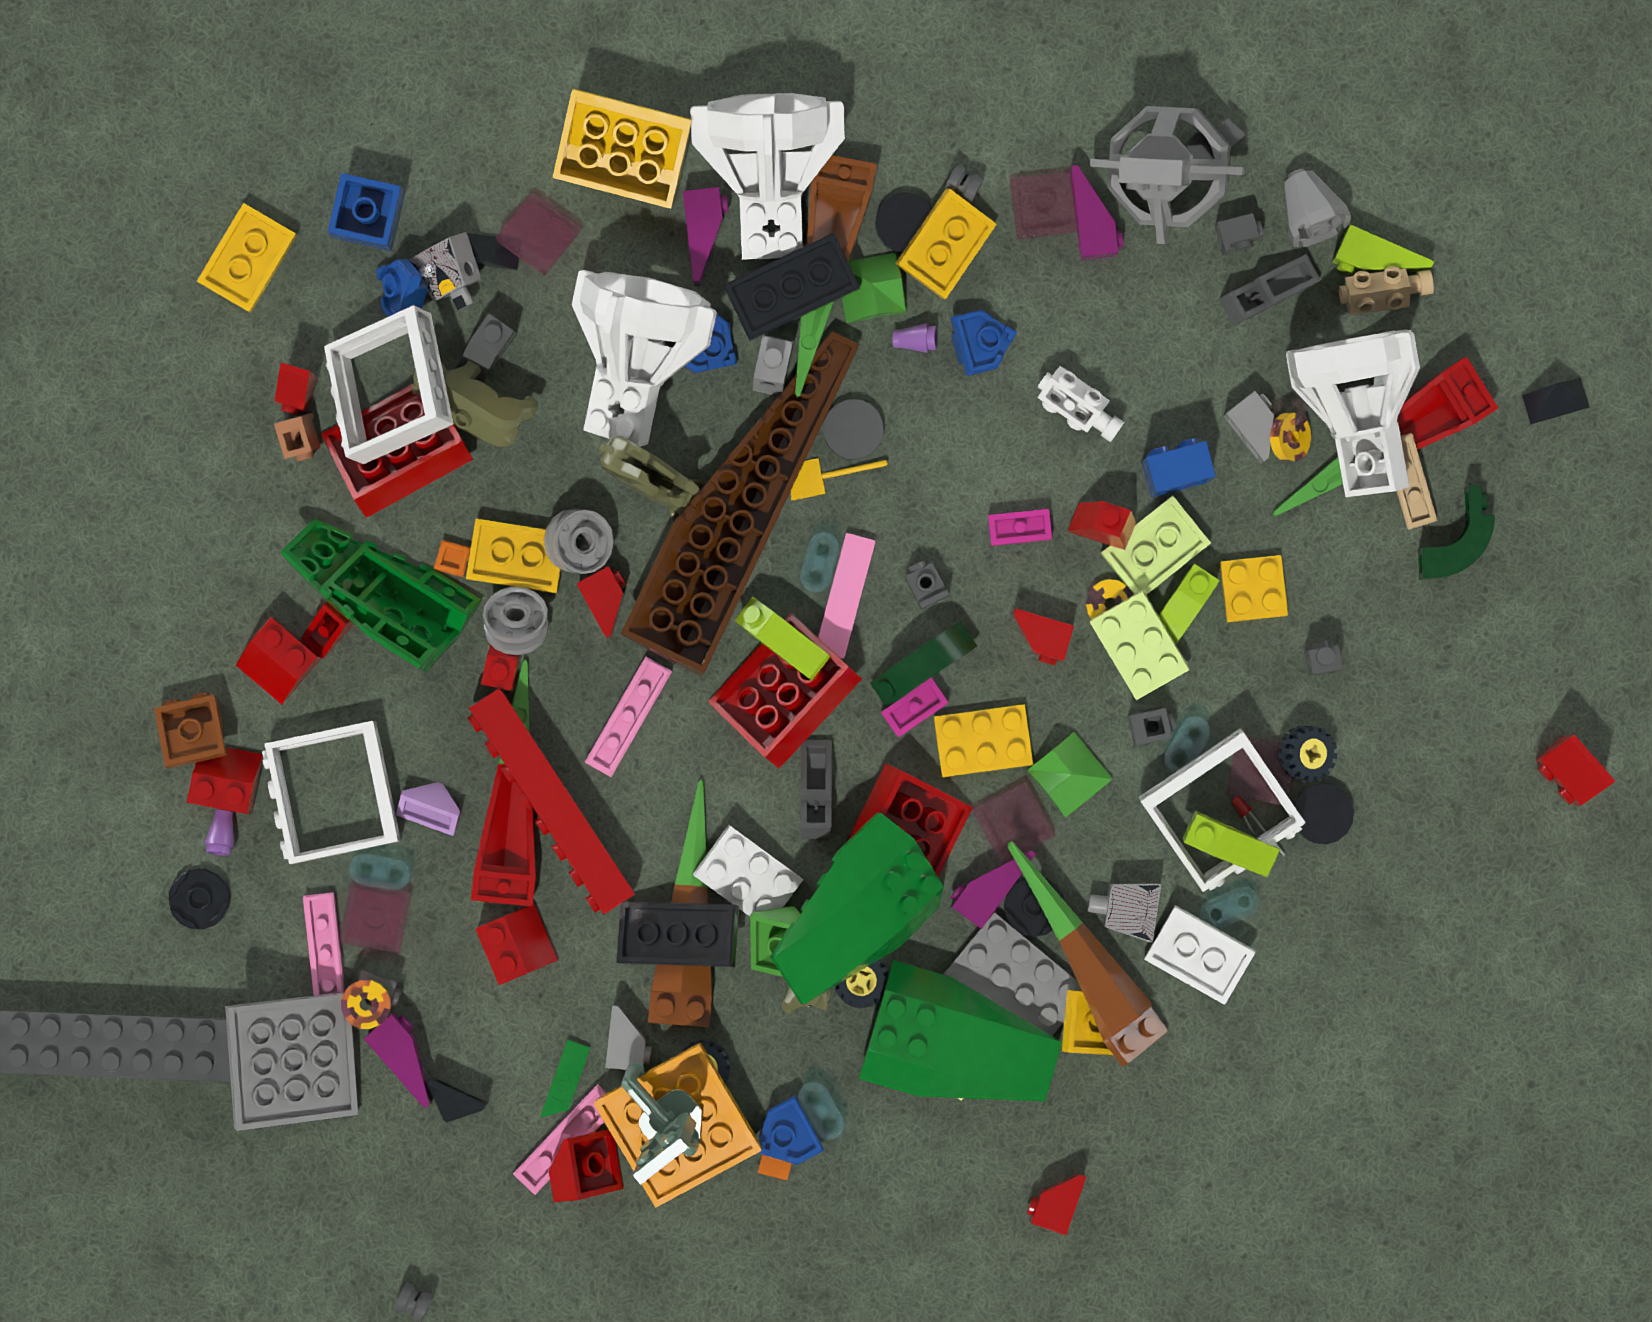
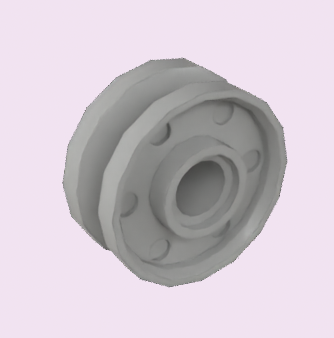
[544,509,614,574]
[483,587,548,655]

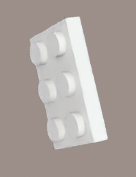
[693,825,803,916]
[1144,905,1255,1005]

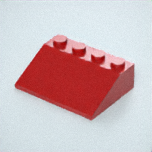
[321,384,473,518]
[708,613,862,769]
[846,763,973,877]

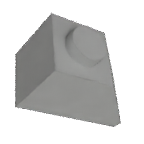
[1223,391,1274,464]
[605,1005,652,1070]

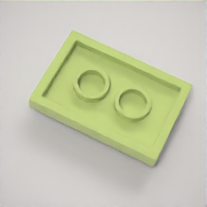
[1100,496,1211,595]
[1090,590,1190,700]

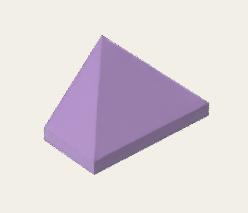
[396,782,460,836]

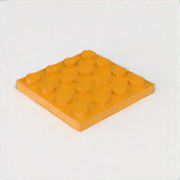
[593,1042,762,1208]

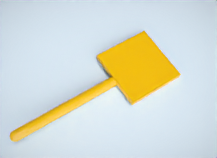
[791,458,888,501]

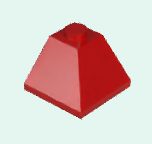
[549,1129,623,1202]

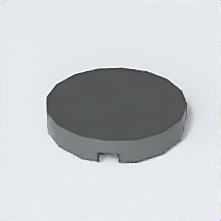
[823,399,883,460]

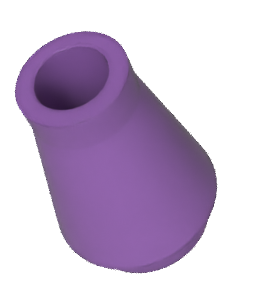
[892,323,938,353]
[204,810,235,856]

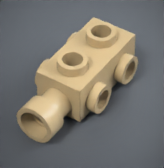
[1339,266,1434,316]

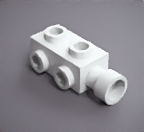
[1037,366,1125,442]

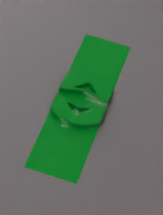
[540,1040,590,1118]

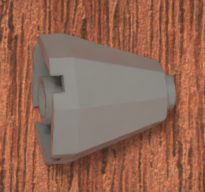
[1284,169,1351,247]

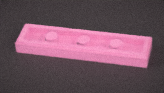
[818,533,876,659]
[585,656,672,778]
[303,892,345,995]
[513,1084,607,1195]

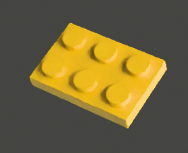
[895,188,997,299]
[197,203,297,313]
[466,519,561,594]
[934,704,1033,777]

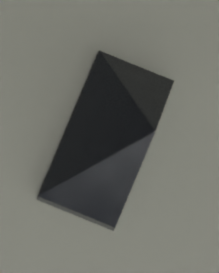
[461,232,522,270]
[1522,378,1589,425]
[427,1077,488,1122]

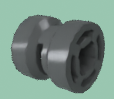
[944,164,984,204]
[393,1281,435,1322]

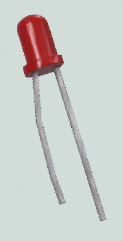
[1231,796,1285,856]

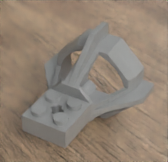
[1090,106,1246,244]

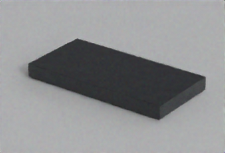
[723,233,860,342]
[616,902,739,967]

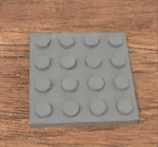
[943,912,1082,1036]
[225,992,358,1131]

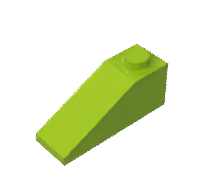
[1332,224,1434,276]
[1158,564,1220,644]
[734,597,831,681]
[1182,810,1280,877]

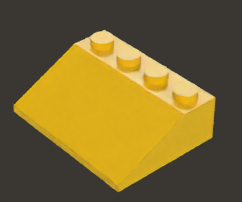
[553,88,692,209]

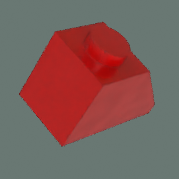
[274,362,318,416]
[1068,501,1136,550]
[576,566,626,639]
[301,602,354,659]
[1012,608,1074,666]
[481,644,522,692]
[1026,1173,1086,1235]

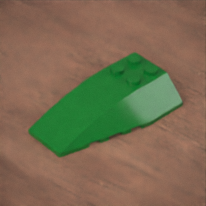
[281,518,482,673]
[770,812,944,1005]
[858,960,1062,1102]

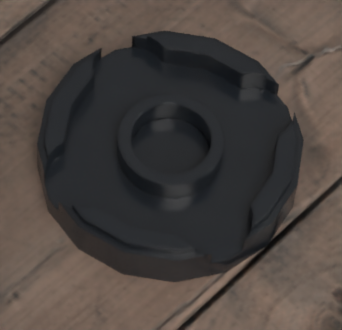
[875,192,932,253]
[1293,783,1354,844]
[168,869,230,929]
[1004,877,1064,937]

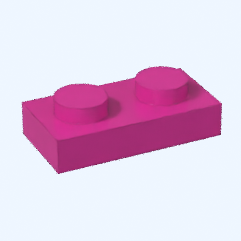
[988,509,1052,546]
[881,678,949,738]

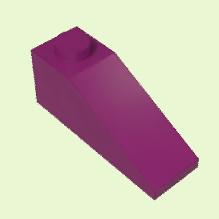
[1070,165,1123,261]
[683,187,728,286]
[950,850,1036,929]
[364,1013,432,1109]

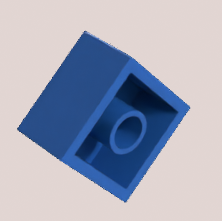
[328,173,405,251]
[1142,438,1216,498]

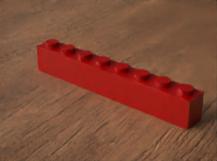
[467,688,635,915]

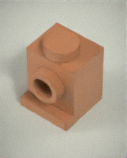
[274,412,321,462]

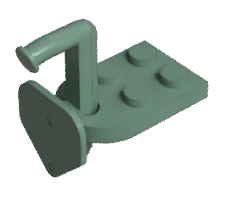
[621,1062,702,1184]

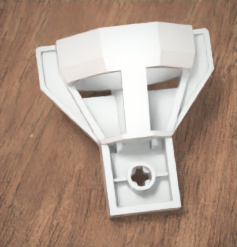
[690,93,845,260]
[572,270,717,447]
[1286,330,1420,497]

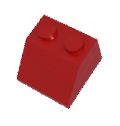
[236,617,322,705]
[1536,734,1615,806]
[186,747,263,814]
[475,904,558,985]

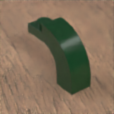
[1418,484,1495,580]
[870,621,977,708]

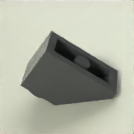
[456,313,517,383]

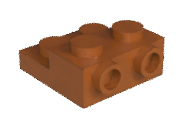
[154,692,227,769]

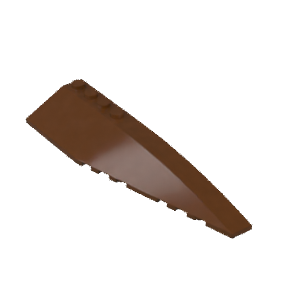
[620,331,860,677]

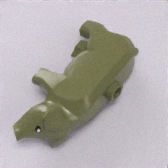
[410,353,538,447]
[598,436,703,521]

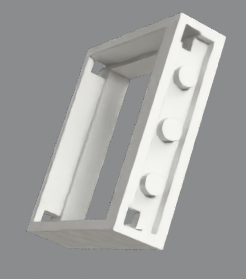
[324,305,453,464]
[262,721,401,864]
[1139,728,1305,892]

